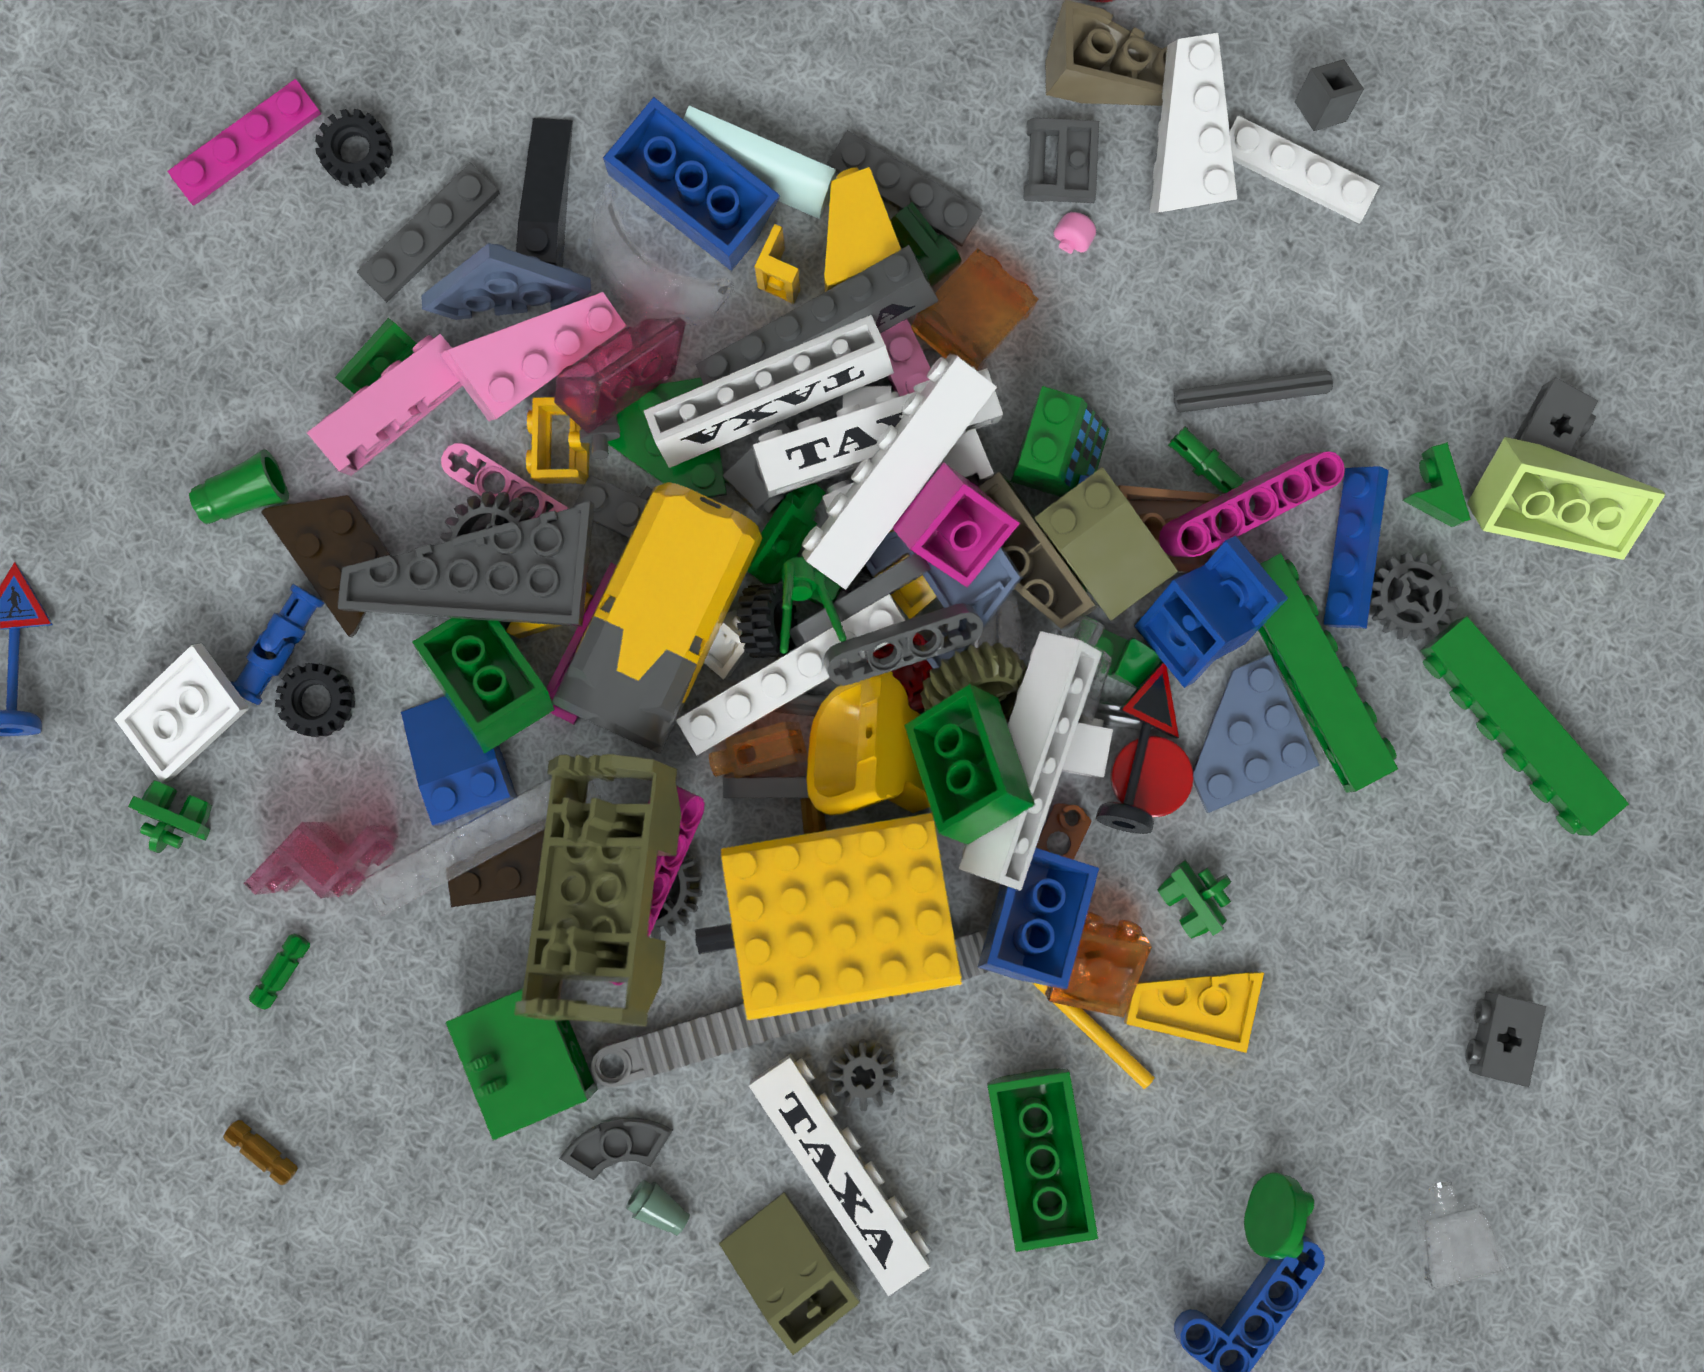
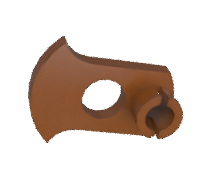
[1036,803,1092,860]

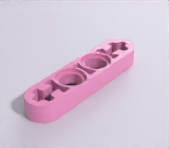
[441,443,569,519]

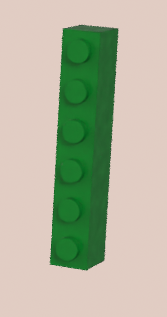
[1258,553,1398,793]
[1420,616,1629,836]

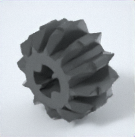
[828,1039,898,1111]

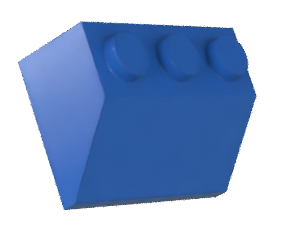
[978,848,1099,989]

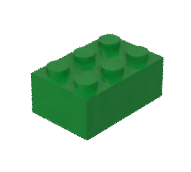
[412,618,555,754]
[904,684,1035,845]

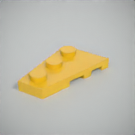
[1124,971,1264,1053]

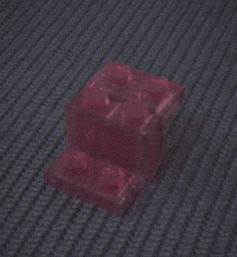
[244,822,398,899]

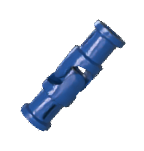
[230,584,324,705]

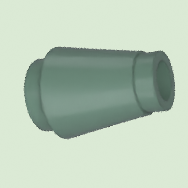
[626,1180,690,1236]

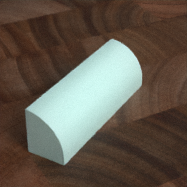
[683,106,836,219]

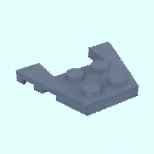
[865,531,1023,668]

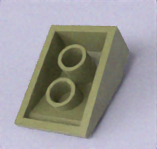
[1034,467,1178,621]

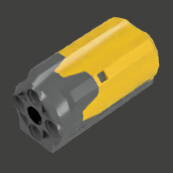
[551,482,762,754]

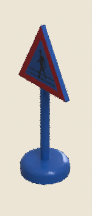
[0,562,53,737]

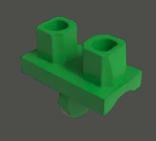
[128,780,212,853]
[1157,859,1232,939]

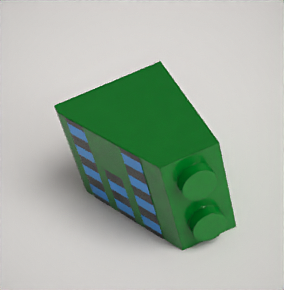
[1010,386,1109,497]

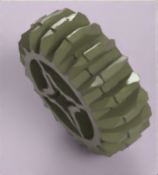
[920,641,1027,722]

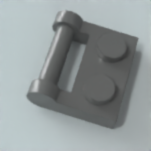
[1023,118,1099,204]

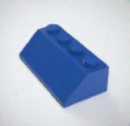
[603,97,780,271]

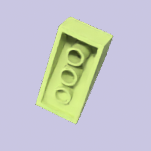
[1467,437,1665,560]

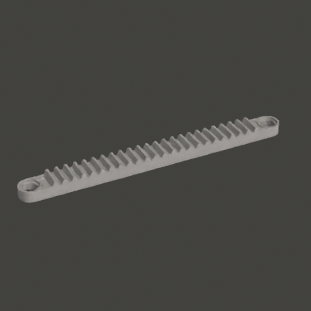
[591,928,990,1087]

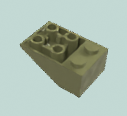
[719,1192,860,1355]

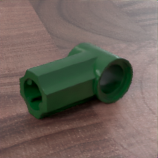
[890,202,962,287]

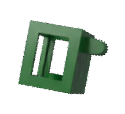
[445,989,598,1141]

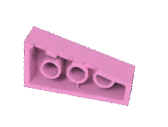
[306,334,462,476]

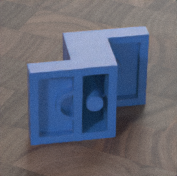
[1134,536,1288,688]

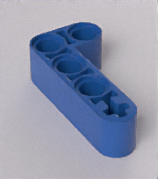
[1174,1235,1325,1372]

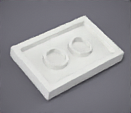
[114,643,249,783]

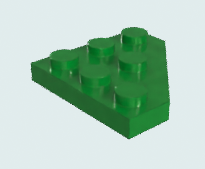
[608,377,727,498]

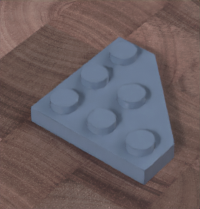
[421,243,591,320]
[1193,654,1320,813]

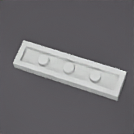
[1230,116,1380,224]

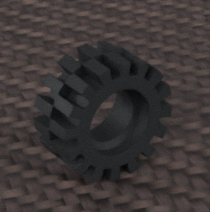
[315,109,393,188]
[737,583,798,658]
[275,663,355,737]

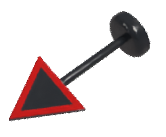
[1095,661,1179,834]

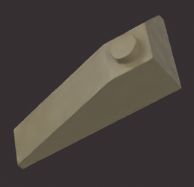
[1045,0,1167,106]

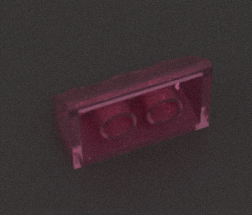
[554,317,686,433]

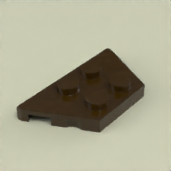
[260,495,392,637]

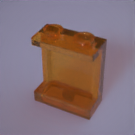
[911,248,1039,371]

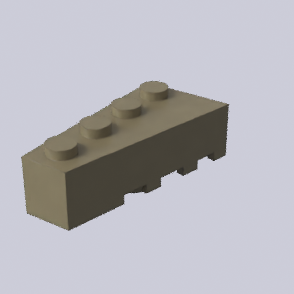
[978,472,1099,630]

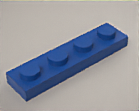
[1323,466,1389,629]

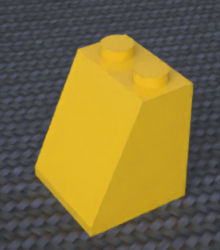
[824,167,901,292]

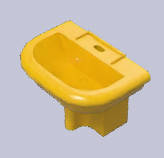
[806,671,930,815]

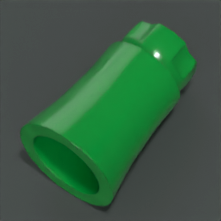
[189,449,289,524]

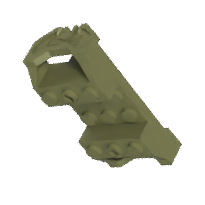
[514,754,681,1026]

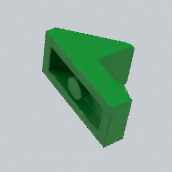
[1402,442,1471,527]
[1082,623,1161,689]

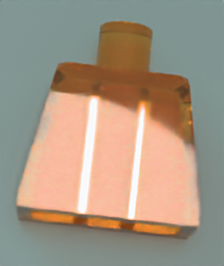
[709,721,808,779]

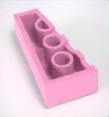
[440,292,626,421]

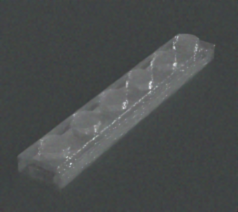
[361,777,601,917]

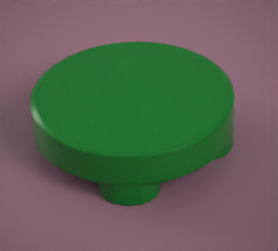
[1244,1172,1314,1260]

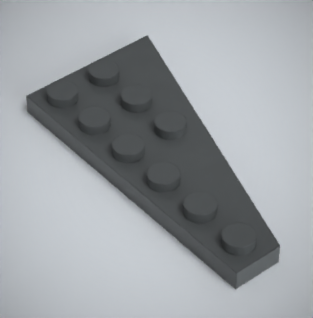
[338,501,594,627]

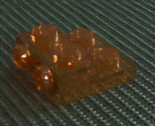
[1045,911,1152,1018]

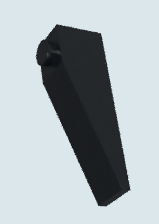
[516,118,573,267]

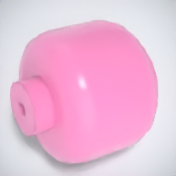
[1054,212,1096,254]

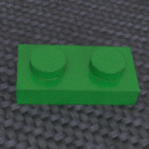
[335,318,417,394]

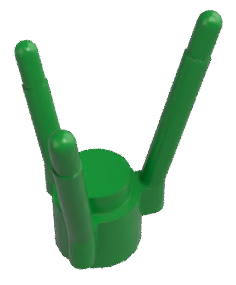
[780,557,847,654]

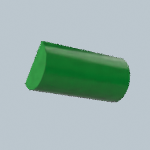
[987,1069,1099,1252]

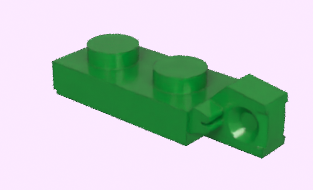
[747,483,826,584]

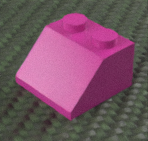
[892,463,1020,587]

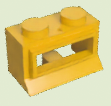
[526,397,590,484]

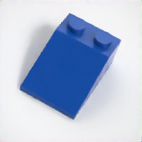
[401,696,518,826]

